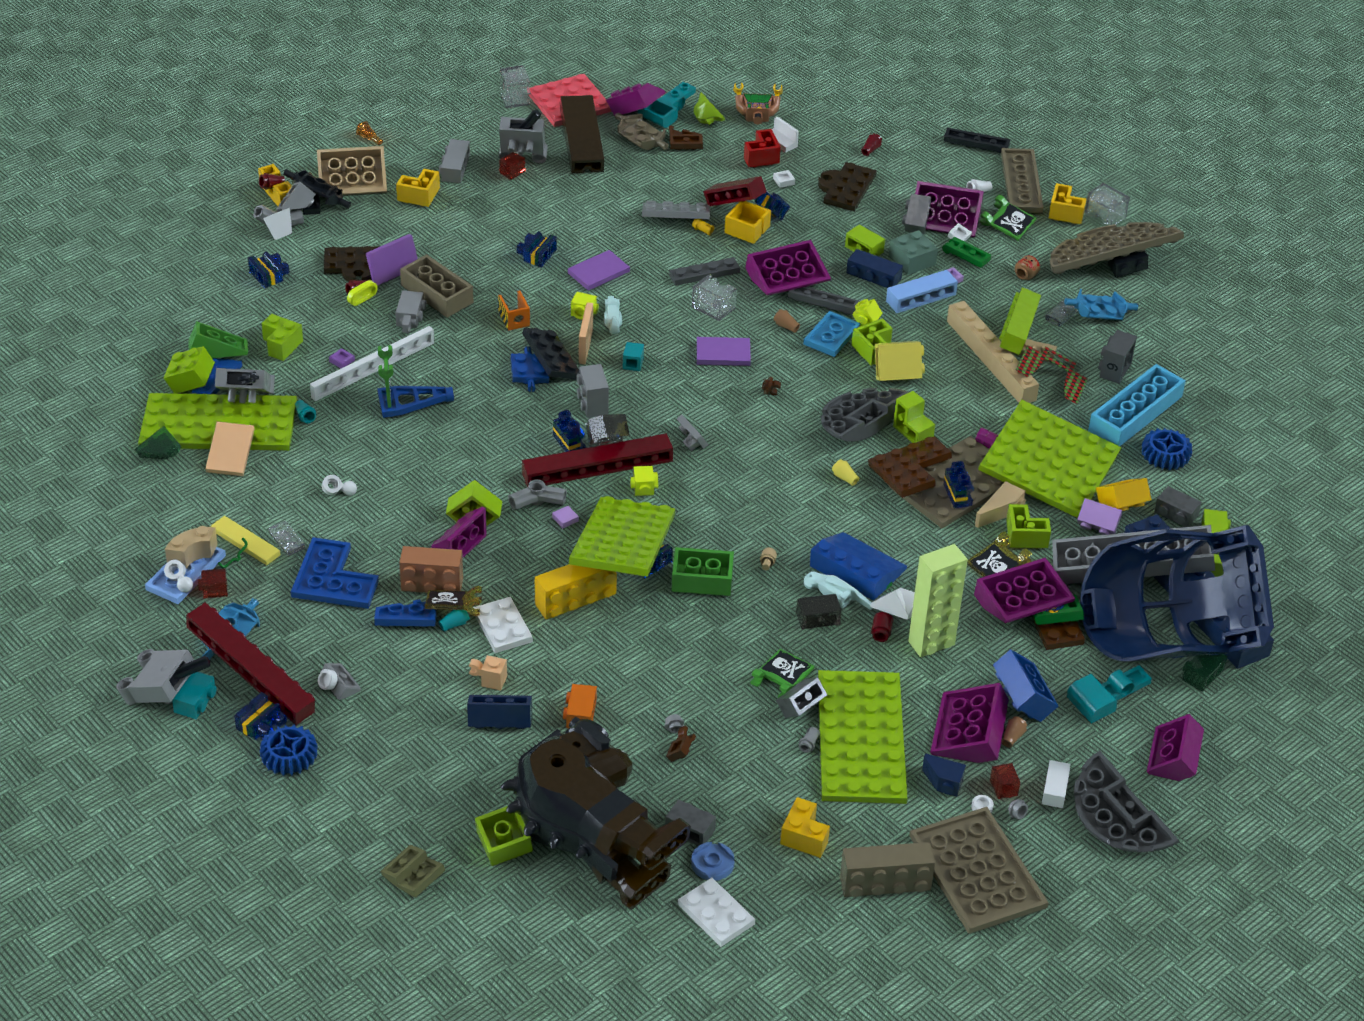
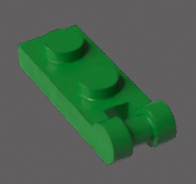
[942,237,991,268]

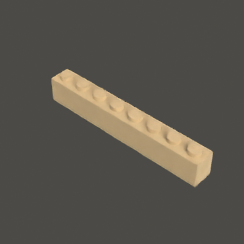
[947,301,1039,403]

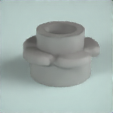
[664,714,684,733]
[1008,799,1028,819]

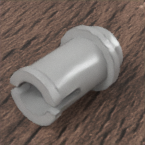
[799,727,820,753]

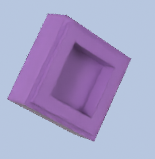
[329,348,355,368]

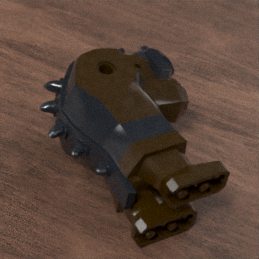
[501,717,691,909]

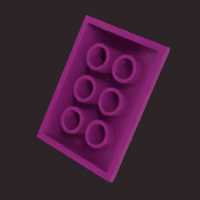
[915,181,984,237]
[745,240,831,296]
[974,557,1075,623]
[930,683,1009,763]

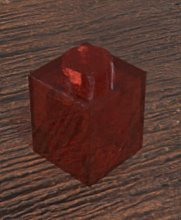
[499,152,525,180]
[198,568,228,599]
[990,763,1020,799]

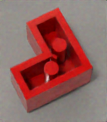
[744,129,781,167]

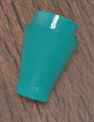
[295,400,316,423]
[438,607,470,632]

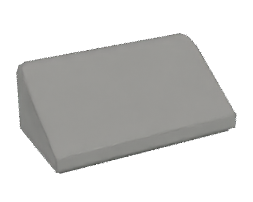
[321,663,361,700]

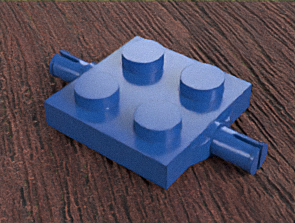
[510,347,549,392]

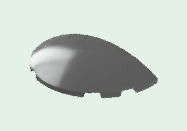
[821,388,909,441]
[1074,750,1179,853]

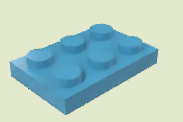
[803,311,860,357]

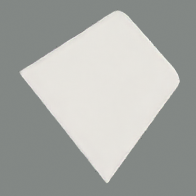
[263,208,292,240]

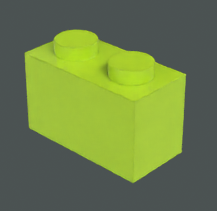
[845,224,885,256]

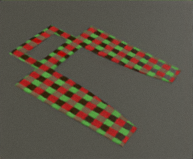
[1016,345,1088,404]

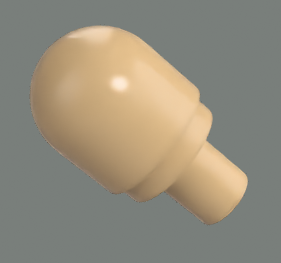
[760,547,777,570]

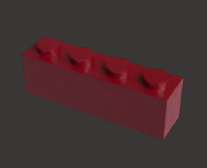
[703,176,767,206]

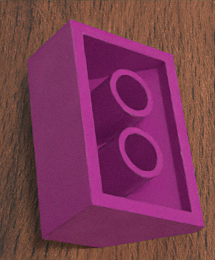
[606,83,666,116]
[431,506,487,557]
[1147,714,1204,781]

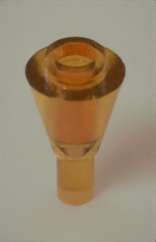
[356,121,383,145]

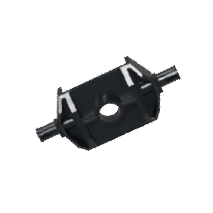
[283,169,351,209]

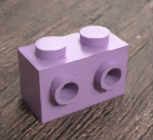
[1077,498,1122,535]

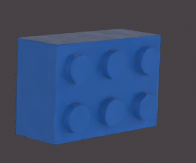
[993,649,1059,722]

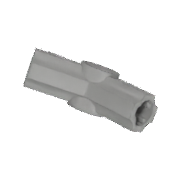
[253,205,304,226]
[508,480,567,510]

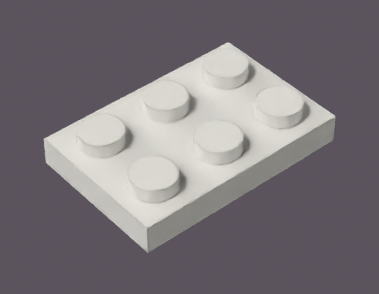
[473,597,533,653]
[678,878,755,947]

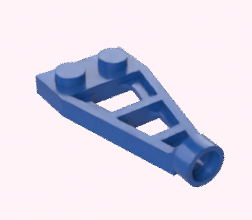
[377,386,454,418]

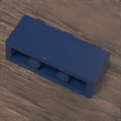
[846,249,903,288]
[467,695,533,729]

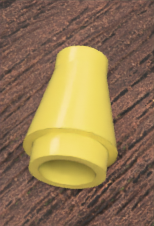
[832,459,860,486]

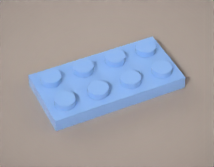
[145,547,226,604]

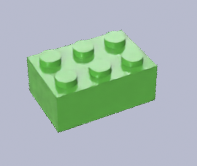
[671,547,734,596]

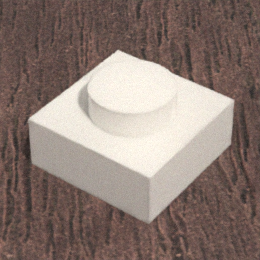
[773,170,795,188]
[947,223,972,241]

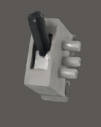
[499,109,548,163]
[215,368,275,403]
[116,649,211,705]

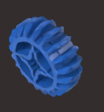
[1142,428,1192,471]
[260,724,318,776]

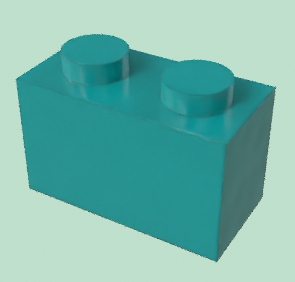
[172,672,217,719]

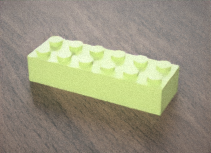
[908,544,968,657]

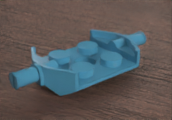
[1064,289,1138,320]
[202,598,260,660]

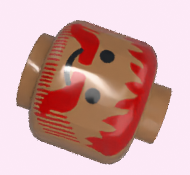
[1015,255,1040,280]

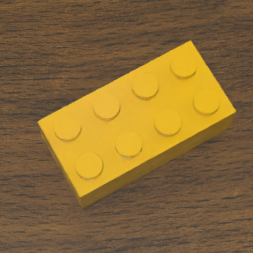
[535,564,617,620]

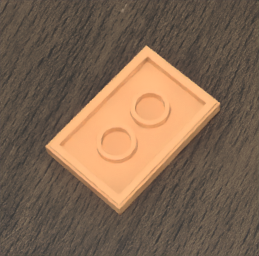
[579,302,593,365]
[205,422,255,476]

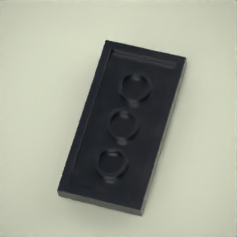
[522,328,579,380]

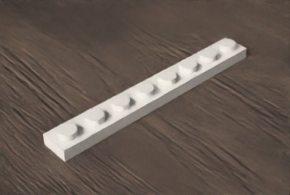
[310,326,434,401]

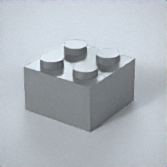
[577,364,609,418]

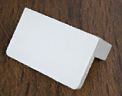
[772,117,799,153]

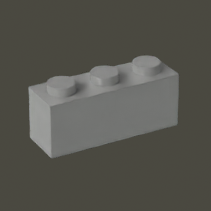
[439,139,470,183]

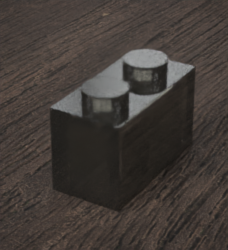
[796,594,842,629]

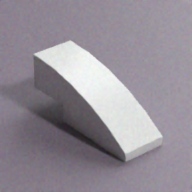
[1042,760,1070,808]

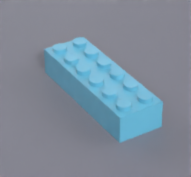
[1088,364,1186,446]

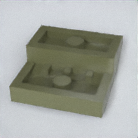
[380,844,445,898]

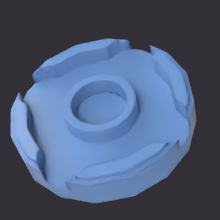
[691,842,735,881]

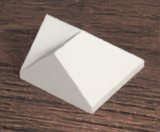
[870,588,915,620]

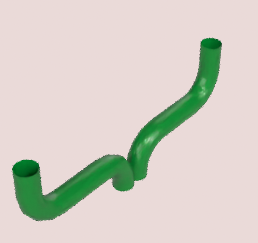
[218,538,248,568]

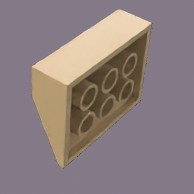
[317,146,387,195]

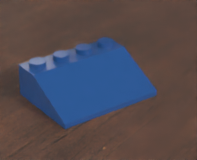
[810,532,907,601]

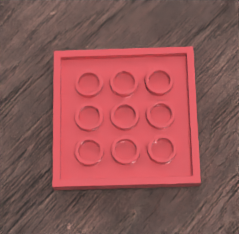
[527,74,612,127]

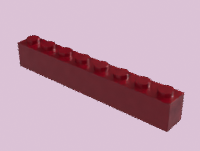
[522,433,673,487]
[186,602,315,725]

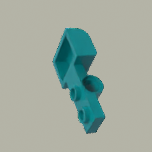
[638,82,696,128]
[1067,665,1152,724]

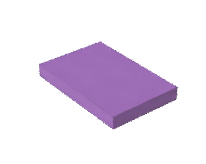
[366,234,418,286]
[568,250,630,291]
[697,337,751,366]

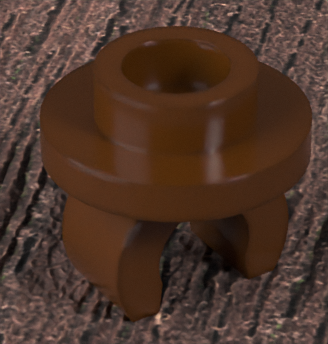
[762,377,781,395]

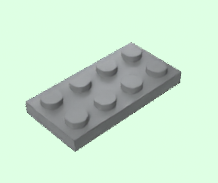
[642,200,710,219]

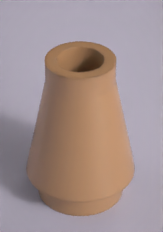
[773,309,800,333]
[1001,716,1027,748]

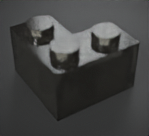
[585,414,630,446]

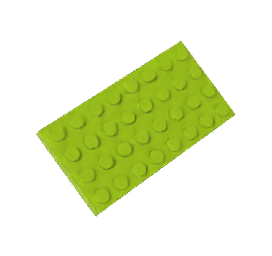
[138,393,297,451]
[569,496,675,577]
[818,670,907,804]

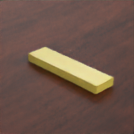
[211,515,281,566]

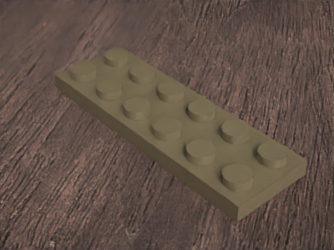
[1001,148,1043,213]

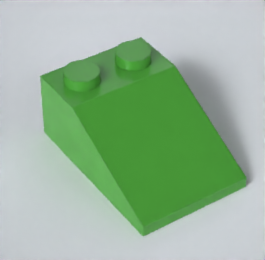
[189,321,248,358]

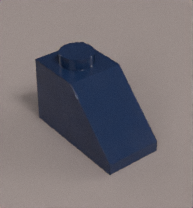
[922,753,966,797]

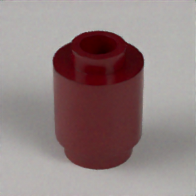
[871,612,894,642]

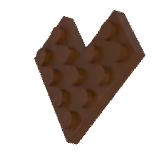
[868,436,952,498]

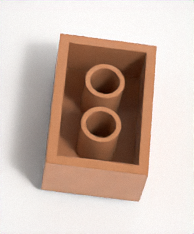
[399,546,463,593]

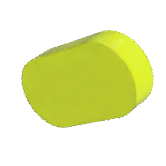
[347,280,378,306]

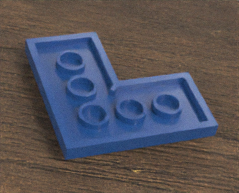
[291,537,379,609]

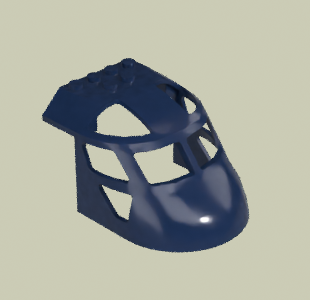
[1080,525,1274,661]

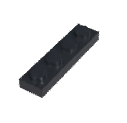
[943,127,1011,153]

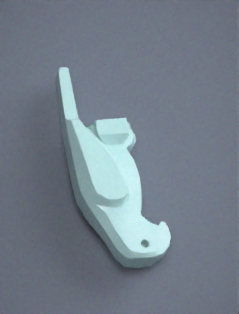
[604,296,622,334]
[804,571,873,610]

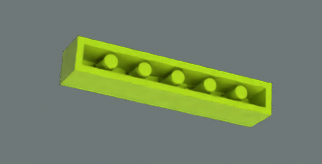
[999,287,1041,355]

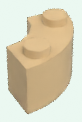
[165,526,218,569]

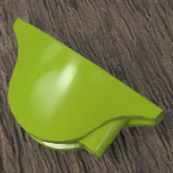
[693,92,725,125]

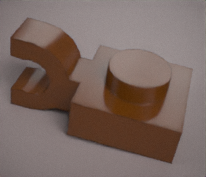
[666,725,696,762]

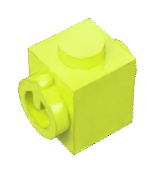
[571,292,599,320]
[852,299,882,326]
[630,466,658,496]

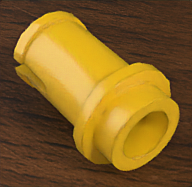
[692,219,715,236]

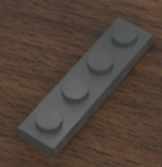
[669,257,740,286]
[788,287,860,314]

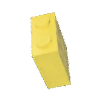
[875,341,925,381]

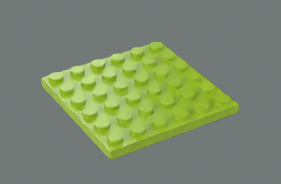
[978,399,1121,518]

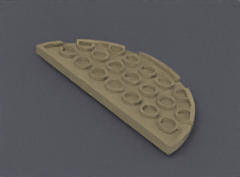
[1050,222,1184,274]

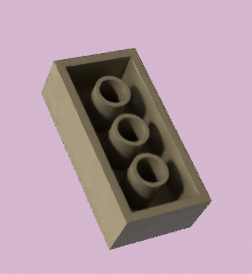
[400,254,474,318]
[840,842,935,897]

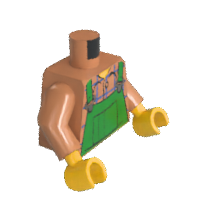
[733,83,783,125]

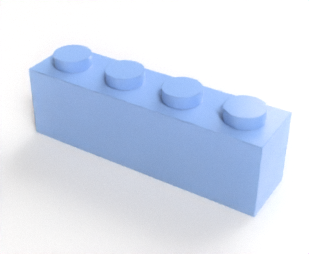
[886,270,958,313]

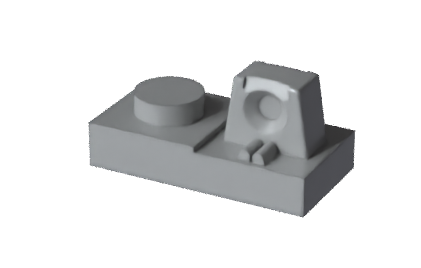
[677,414,708,451]

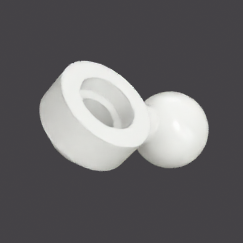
[322,475,357,496]
[164,560,193,592]

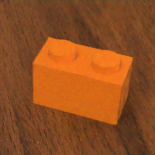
[563,684,597,729]

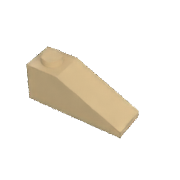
[975,481,1026,528]

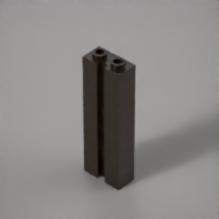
[560,95,605,173]

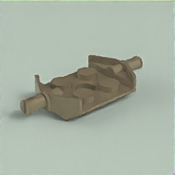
[615,112,669,150]

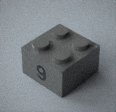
[1098,330,1137,384]

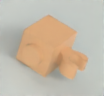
[469,655,507,691]

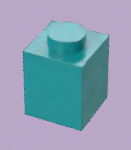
[623,342,644,371]

